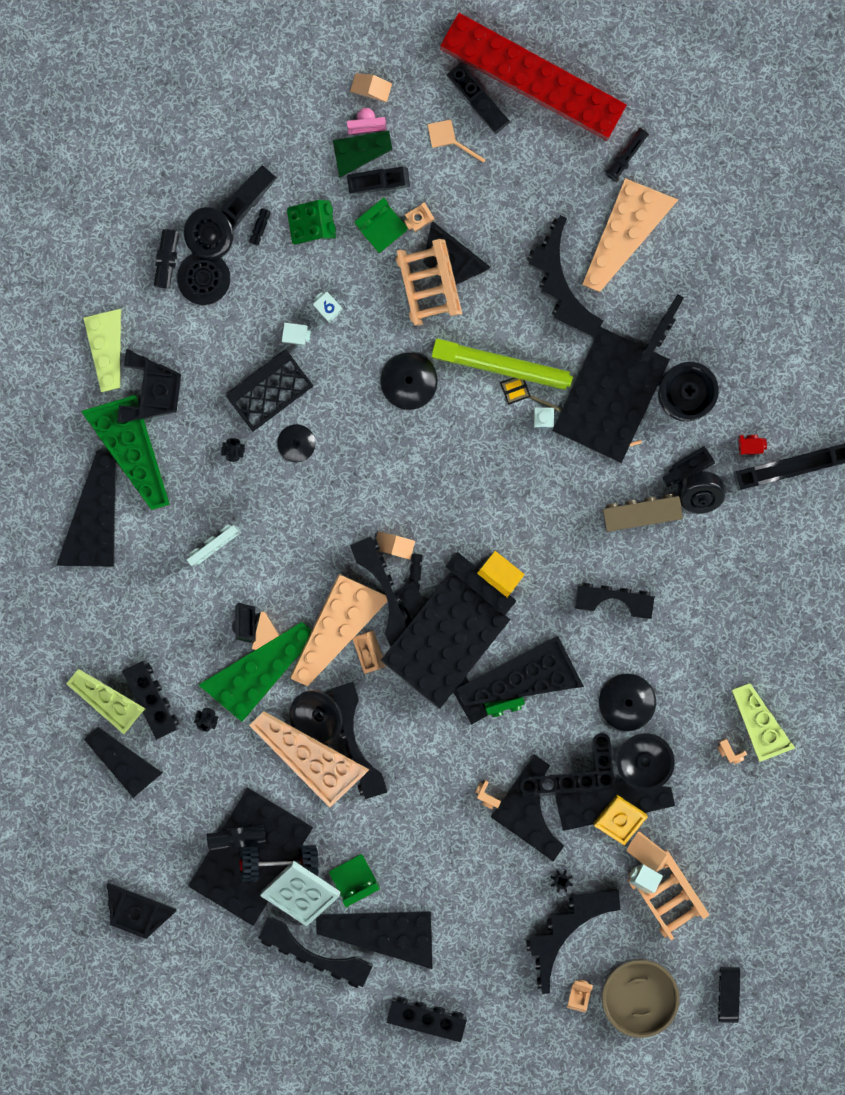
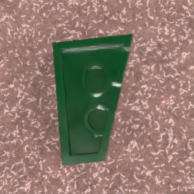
[333,131,393,179]

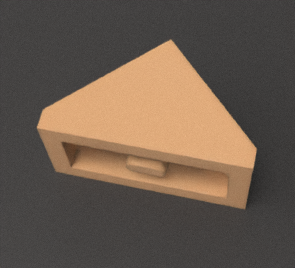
[350,73,392,102]
[376,531,415,559]
[252,611,280,650]

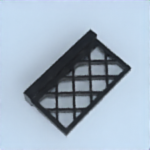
[225,349,314,432]

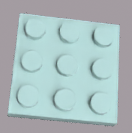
[187,524,242,567]
[260,861,340,926]

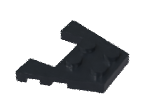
[117,349,181,424]

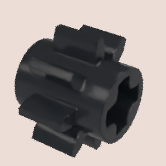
[221,438,245,462]
[194,708,219,732]
[550,869,573,892]

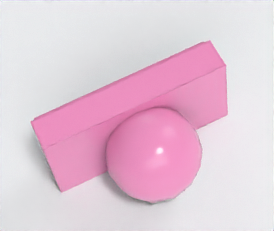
[347,108,386,135]

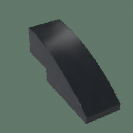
[347,166,410,194]

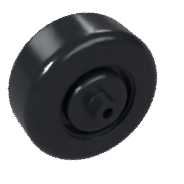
[678,471,725,514]

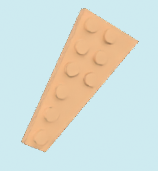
[582,178,678,292]
[290,574,388,686]
[249,711,369,807]

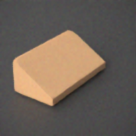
[353,630,386,674]
[627,832,668,872]

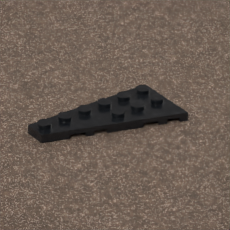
[56,451,116,567]
[550,774,675,831]
[316,911,433,969]

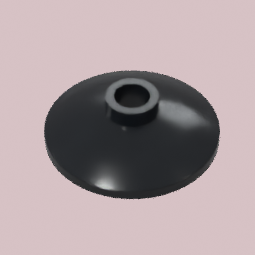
[277,424,316,463]

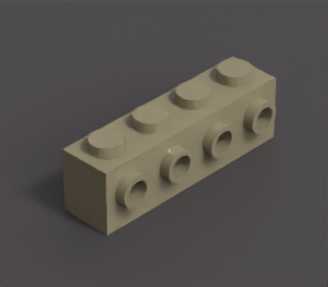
[602,493,683,532]

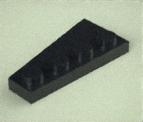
[84,727,163,798]

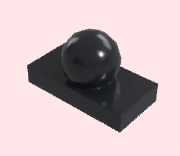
[231,603,256,643]

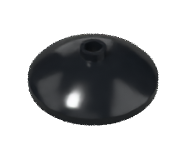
[380,352,438,410]
[599,674,656,731]
[289,690,343,745]
[617,733,675,791]

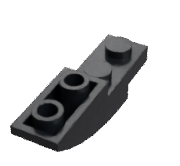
[446,63,510,135]
[222,165,277,231]

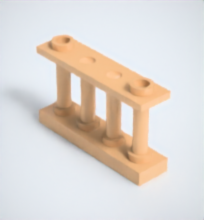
[396,239,462,326]
[627,849,709,940]

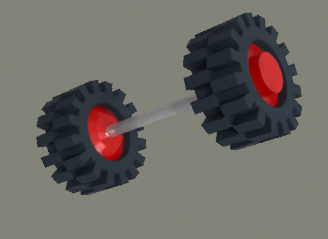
[239,845,319,882]

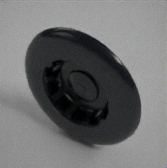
[184,207,233,261]
[177,254,230,305]

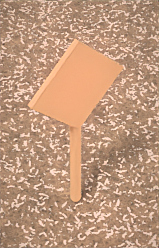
[427,120,485,162]

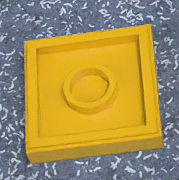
[477,551,525,597]
[593,795,648,846]

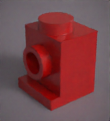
[738,435,767,455]

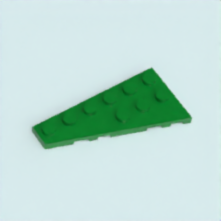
[81,395,170,511]
[199,622,312,722]

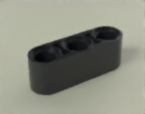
[718,967,740,1023]

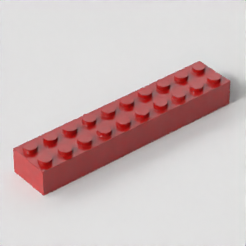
[440,13,627,141]

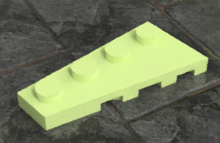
[84,309,121,392]
[67,669,145,734]
[732,683,795,762]

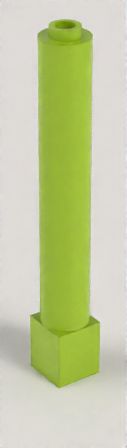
[432,338,573,390]

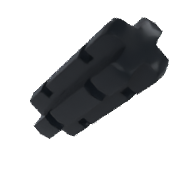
[249,208,271,246]
[409,554,423,591]

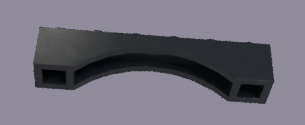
[733,443,845,491]
[349,536,408,647]
[329,681,388,799]
[258,916,373,988]

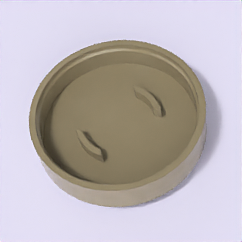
[601,958,679,1038]

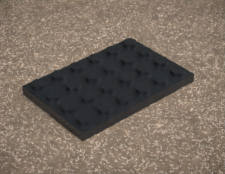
[552,327,670,463]
[380,571,511,709]
[188,788,313,926]

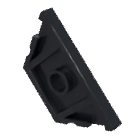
[423,222,491,285]
[641,294,684,362]
[107,882,177,939]

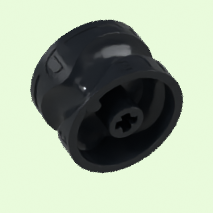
[658,362,719,422]

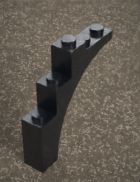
[526,215,604,339]
[526,889,621,994]

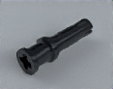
[604,128,649,183]

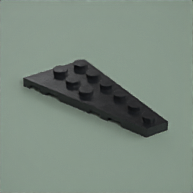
[456,636,584,706]

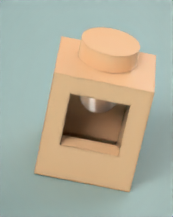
[404,202,434,232]

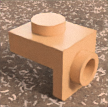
[717,738,747,764]
[475,780,501,809]
[567,980,593,1012]

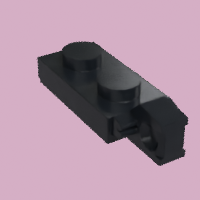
[662,446,715,487]

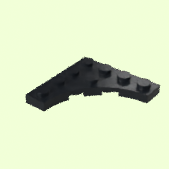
[491,754,564,861]

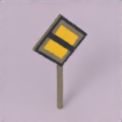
[500,378,562,412]

